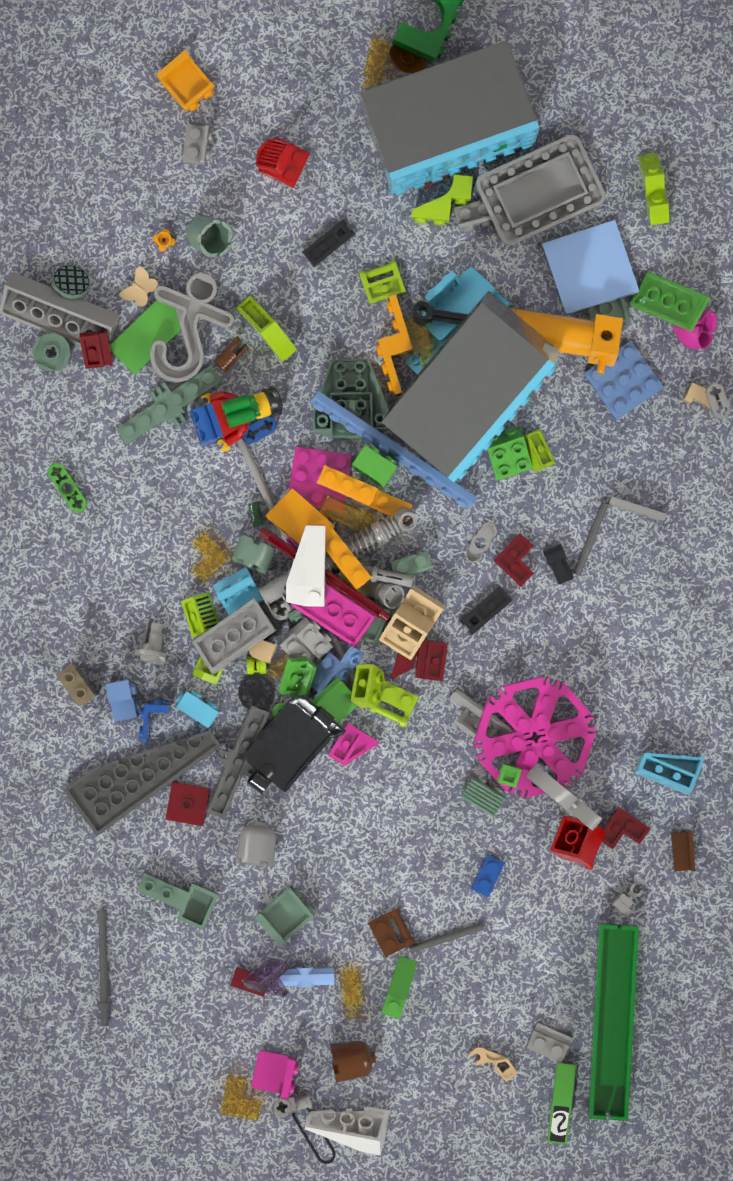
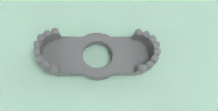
[464,522,497,563]

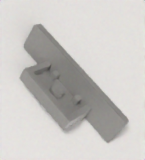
[449,689,515,742]

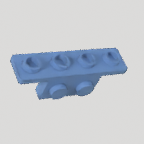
[311,646,364,699]

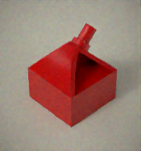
[550,816,606,870]

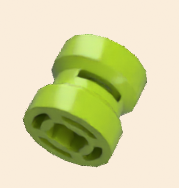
[246,656,267,675]

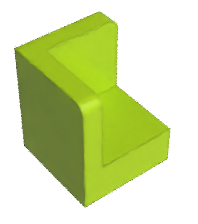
[192,656,224,685]

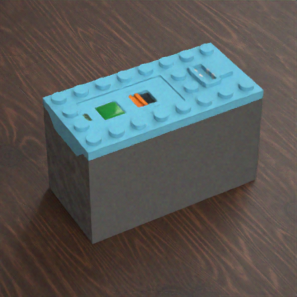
[360,40,539,196]
[382,291,560,482]

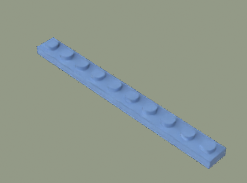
[310,391,478,509]

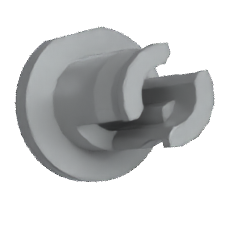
[135,622,166,664]

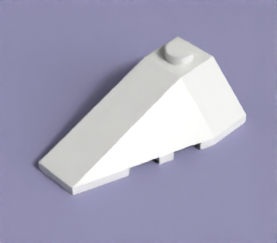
[286,525,325,606]
[305,1107,389,1155]

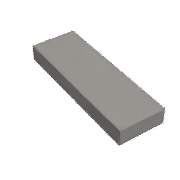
[608,497,666,522]

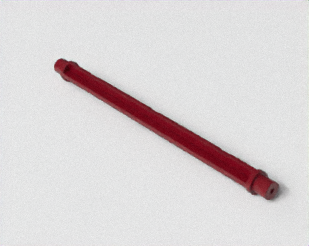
[258,528,391,621]

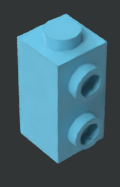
[176,690,220,728]

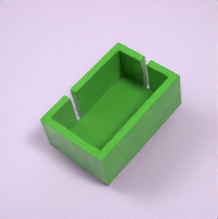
[352,445,397,489]

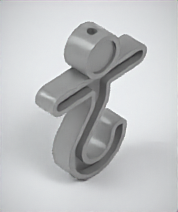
[149,273,234,383]
[526,764,602,831]

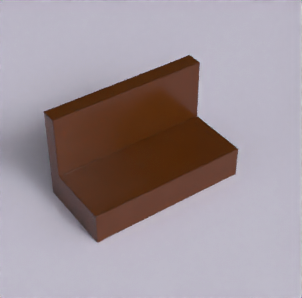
[671,831,695,871]

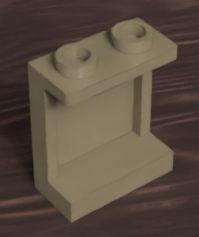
[57,664,99,706]

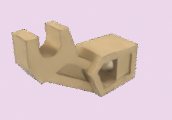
[469,1046,518,1082]

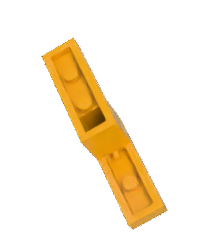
[375,294,413,396]
[317,465,413,522]

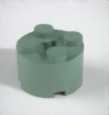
[231,535,276,575]

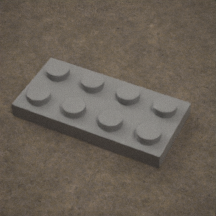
[192,598,276,674]

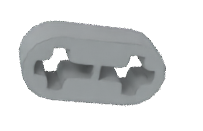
[705,383,730,419]

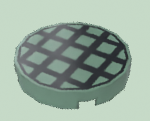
[52,265,90,300]

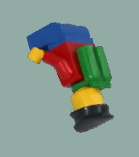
[189,386,283,452]

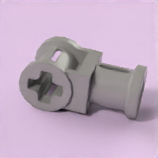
[274,1092,312,1118]

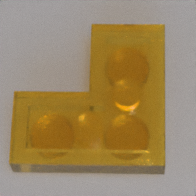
[191,531,231,585]
[220,1075,262,1121]

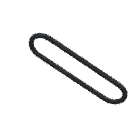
[292,1108,336,1164]

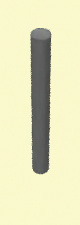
[573,502,608,576]
[409,923,484,953]

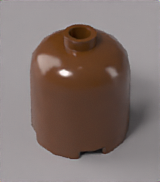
[330,1041,376,1083]

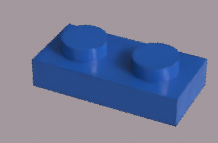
[471,854,505,898]

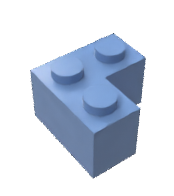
[105,679,141,722]

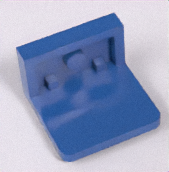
[139,700,170,743]

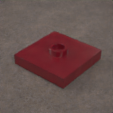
[165,782,210,826]

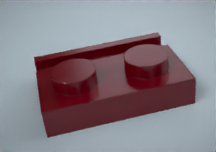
[79,330,113,369]
[414,640,448,681]

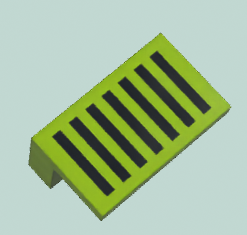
[181,592,219,637]

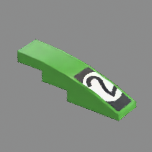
[547,1063,576,1145]

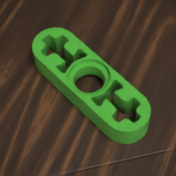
[48,463,87,513]

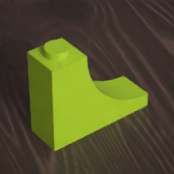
[236,295,297,362]

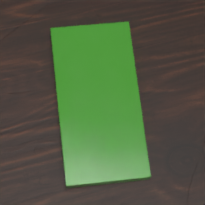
[629,271,711,332]
[110,301,181,375]

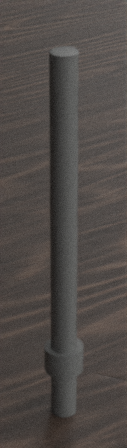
[98,910,110,1026]

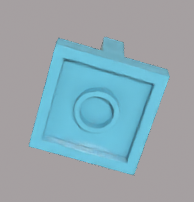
[213,567,264,615]

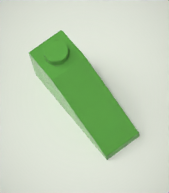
[381,956,417,1019]

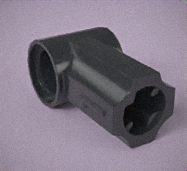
[543,544,574,585]

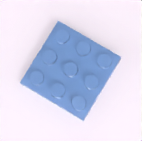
[584,341,664,421]

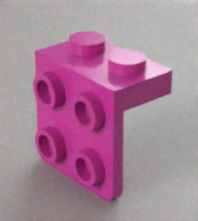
[252,1050,299,1099]

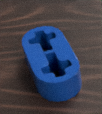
[243,417,277,444]

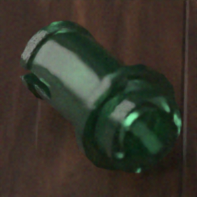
[247,502,265,527]

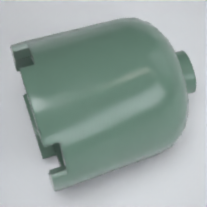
[186,215,233,257]

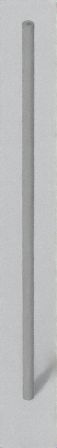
[237,437,355,686]

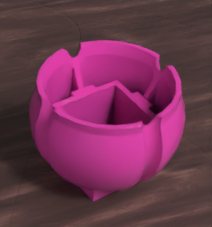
[673,308,717,349]

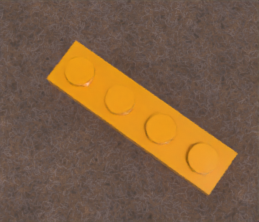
[314,517,372,590]

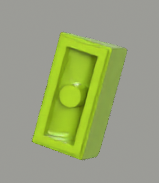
[524,429,555,473]

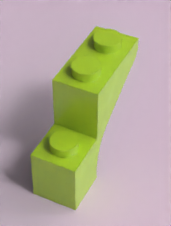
[638,153,670,225]
[411,175,473,226]

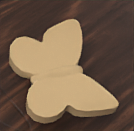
[119,266,158,307]

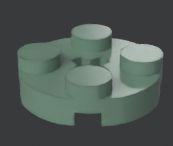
[32,333,71,372]

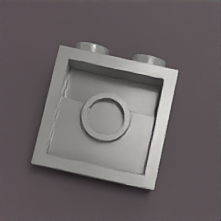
[277,617,333,661]

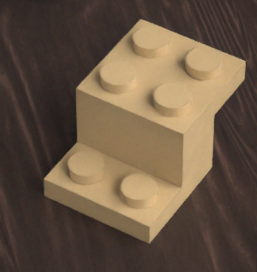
[379,586,446,660]

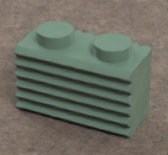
[391,550,433,579]
[460,776,506,817]

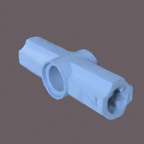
[276,966,334,988]

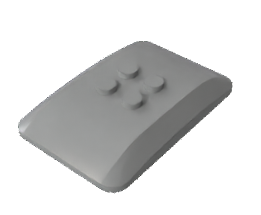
[476,135,606,246]

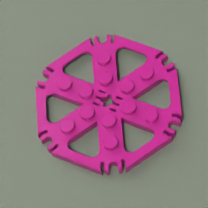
[473,676,596,798]

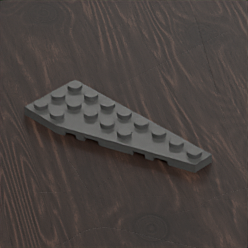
[64,730,222,836]

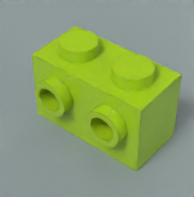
[351,664,384,708]

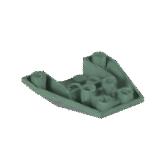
[313,359,390,439]

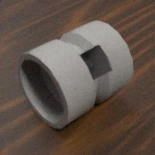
[369,581,405,609]

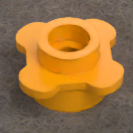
[153,229,175,252]

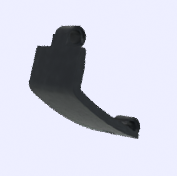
[242,695,346,795]

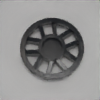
[238,675,274,709]

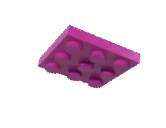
[289,447,352,512]

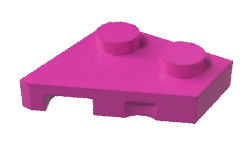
[328,723,380,765]

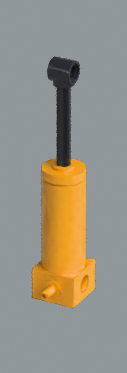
[412,301,623,374]

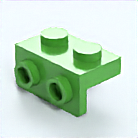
[278,657,316,697]

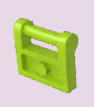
[359,260,406,304]
[369,680,419,728]

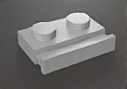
[526,1022,573,1063]

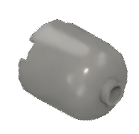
[235,822,276,868]

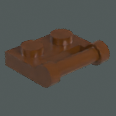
[368,907,416,957]

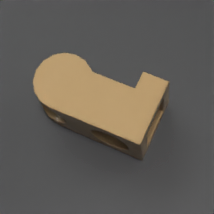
[682,382,720,411]

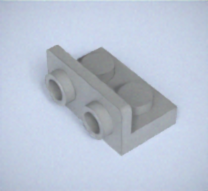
[182,124,213,166]
[453,200,494,233]

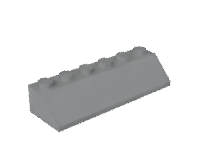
[0,272,120,346]

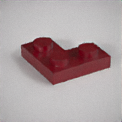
[493,533,534,587]
[602,807,650,849]

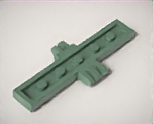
[116,366,222,445]

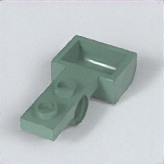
[137,873,219,930]

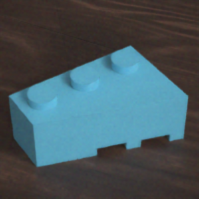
[634,753,705,795]

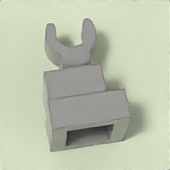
[611,883,643,917]

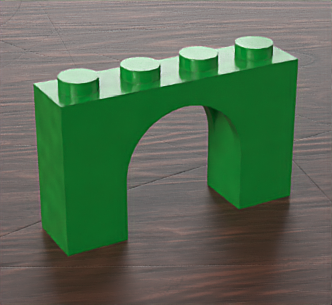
[391,0,464,63]

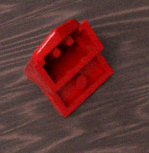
[256,137,310,188]

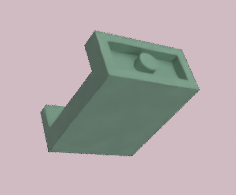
[255,886,315,947]

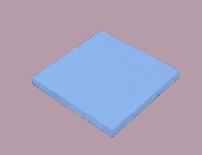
[542,220,639,316]

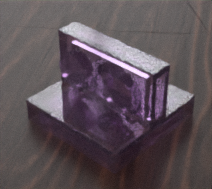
[241,957,290,998]

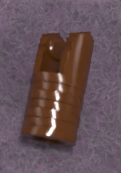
[214,336,249,372]

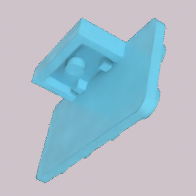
[420,267,495,341]

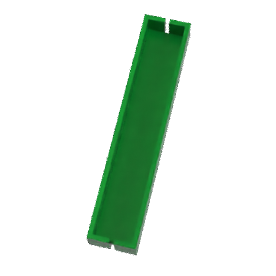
[587,922,639,1121]

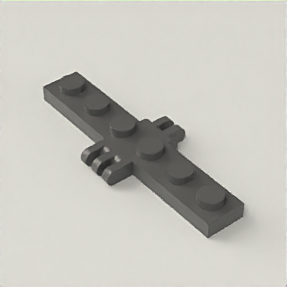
[205,705,270,819]

